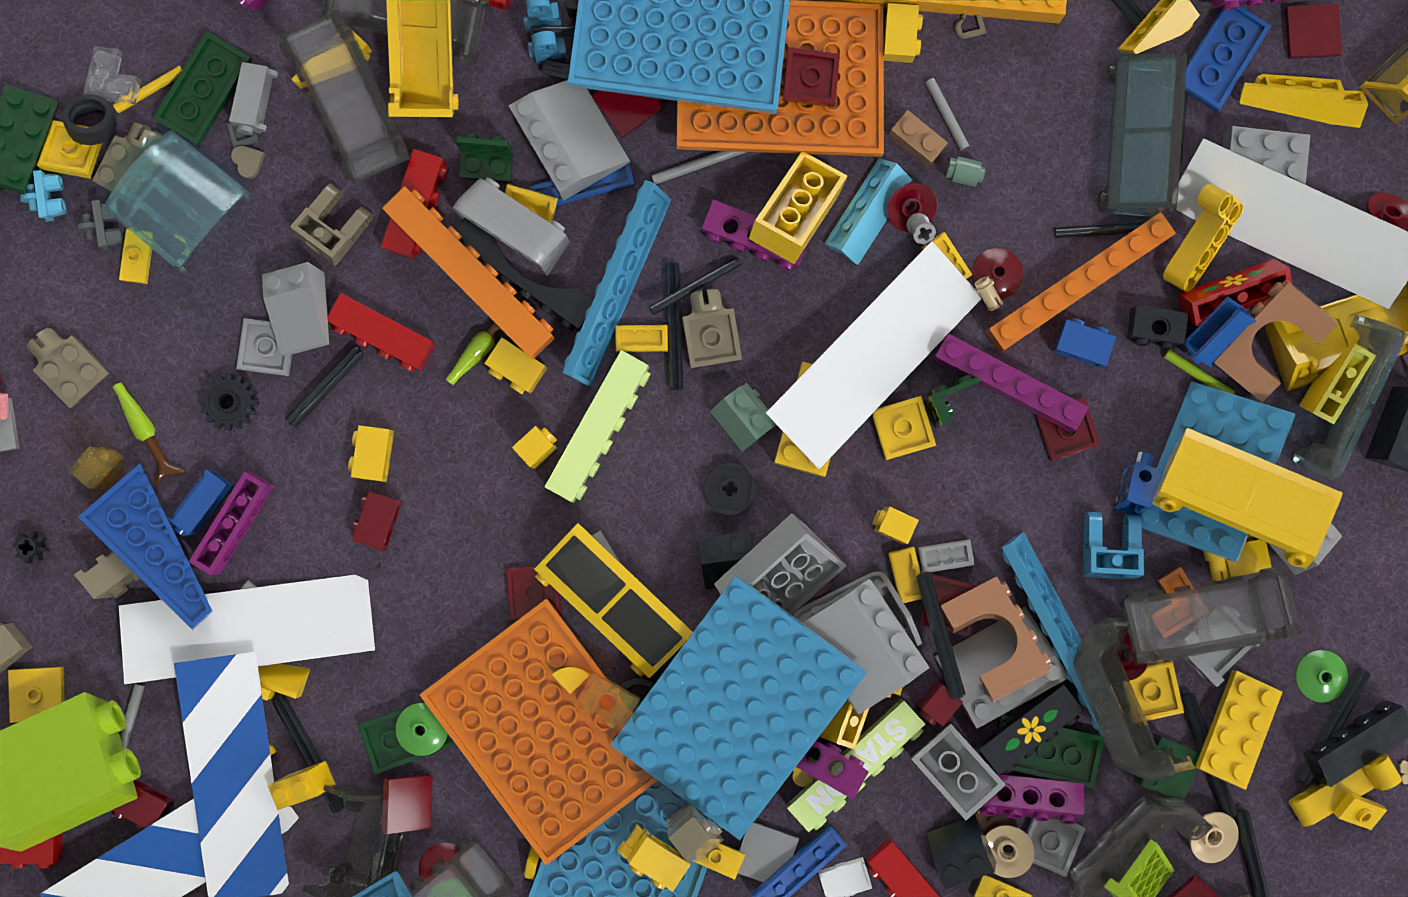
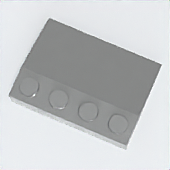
[509,80,630,201]
[714,514,846,615]
[802,579,930,714]
[934,606,1068,728]

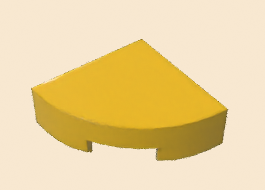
[552,667,590,694]
[524,846,540,880]

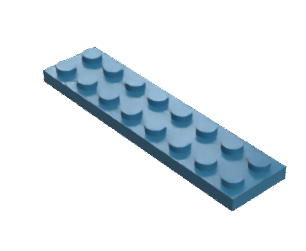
[562,180,672,387]
[1002,532,1122,737]

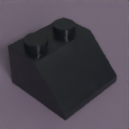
[698,531,752,590]
[927,814,997,889]

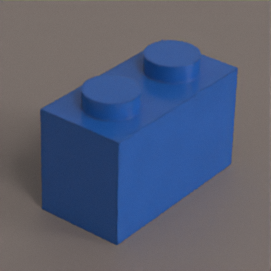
[1052,318,1116,368]

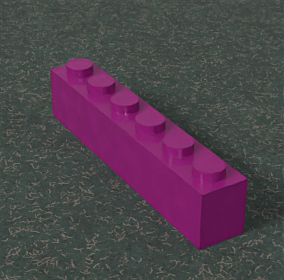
[934,334,1089,433]

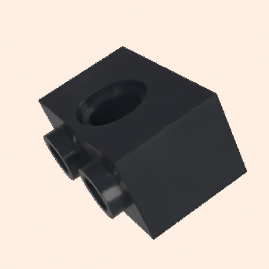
[1127,305,1188,350]

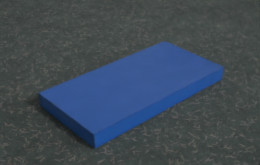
[1174,6,1271,113]

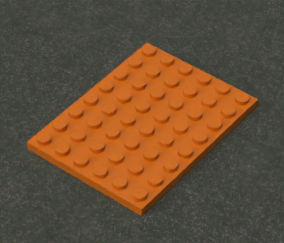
[676,0,884,157]
[420,598,658,865]

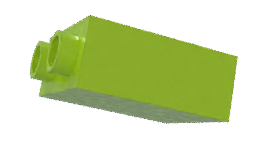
[0,692,141,852]

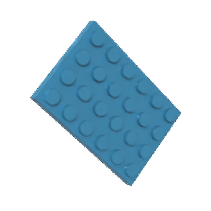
[1138,381,1295,563]

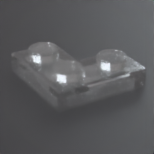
[83,46,141,104]

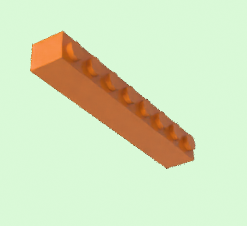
[382,186,555,360]
[985,212,1176,353]

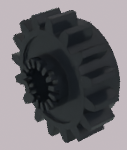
[199,373,260,431]

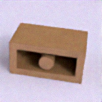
[888,110,948,169]

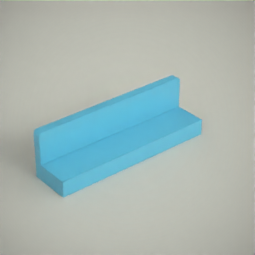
[824,158,912,265]

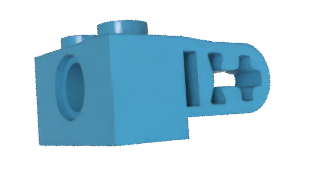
[523,0,568,64]
[1083,512,1144,580]

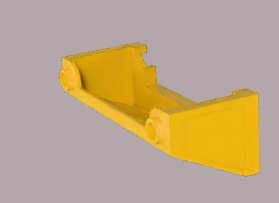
[386,0,459,117]
[1265,281,1408,391]
[1152,428,1343,569]

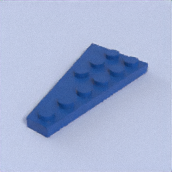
[78,463,213,631]

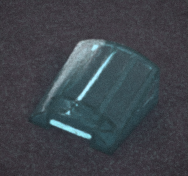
[103,130,254,276]

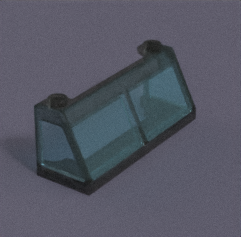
[1098,52,1187,217]
[1289,315,1408,480]

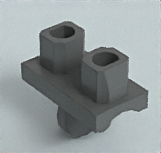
[76,200,123,252]

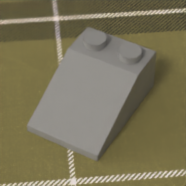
[262,262,329,357]
[910,723,1006,820]

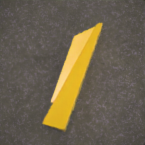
[1239,74,1368,128]
[258,663,310,701]

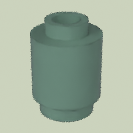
[946,156,986,187]

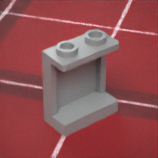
[1173,604,1261,687]

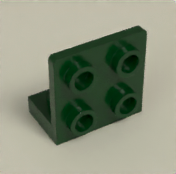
[456,134,514,183]
[924,374,981,429]
[1133,733,1200,802]

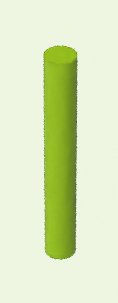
[1163,350,1235,394]

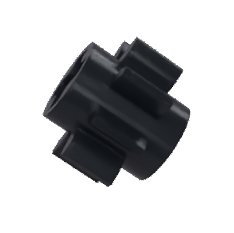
[12,531,50,564]

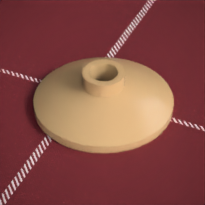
[1189,812,1238,863]
[985,825,1035,878]

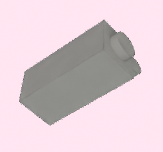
[229,62,278,135]

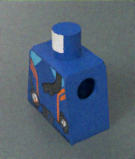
[1113,452,1160,515]

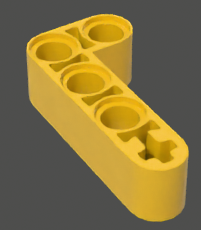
[1163,184,1243,292]
[1288,754,1402,827]

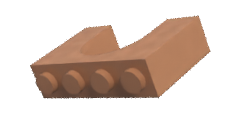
[1213,279,1338,402]
[941,577,1052,703]

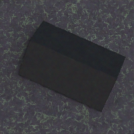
[1365,387,1408,472]

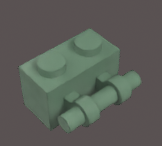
[710,383,777,452]

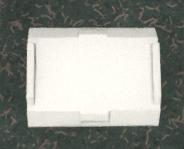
[818,857,872,897]

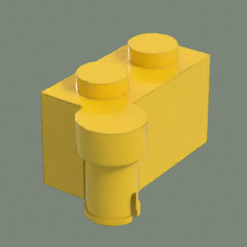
[1203,535,1272,581]
[617,824,691,891]

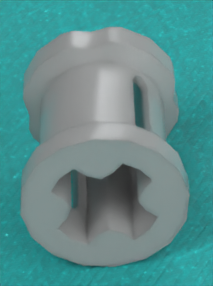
[906,213,936,244]

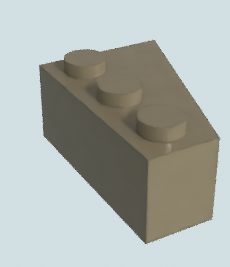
[74,552,140,599]

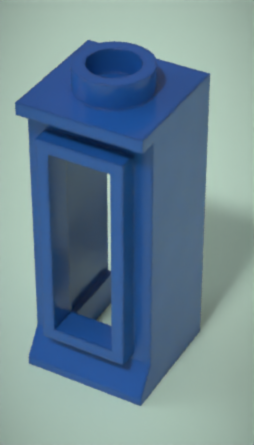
[1184,296,1256,367]
[168,469,233,536]

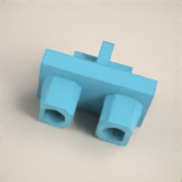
[20,170,67,222]

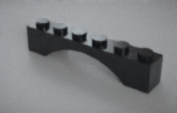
[457,219,593,331]

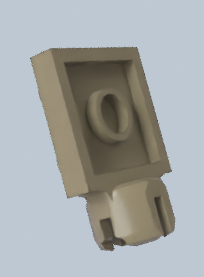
[92,122,163,206]
[682,289,742,368]
[27,328,110,408]

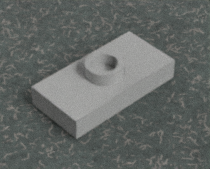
[918,539,975,572]

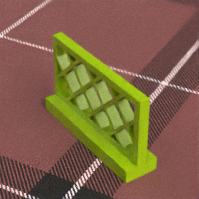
[1104,839,1175,897]

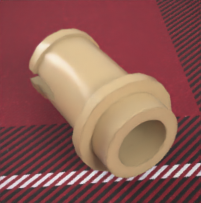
[975,276,1003,311]

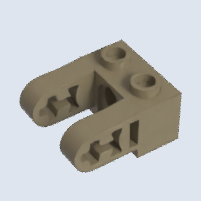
[290,184,374,266]

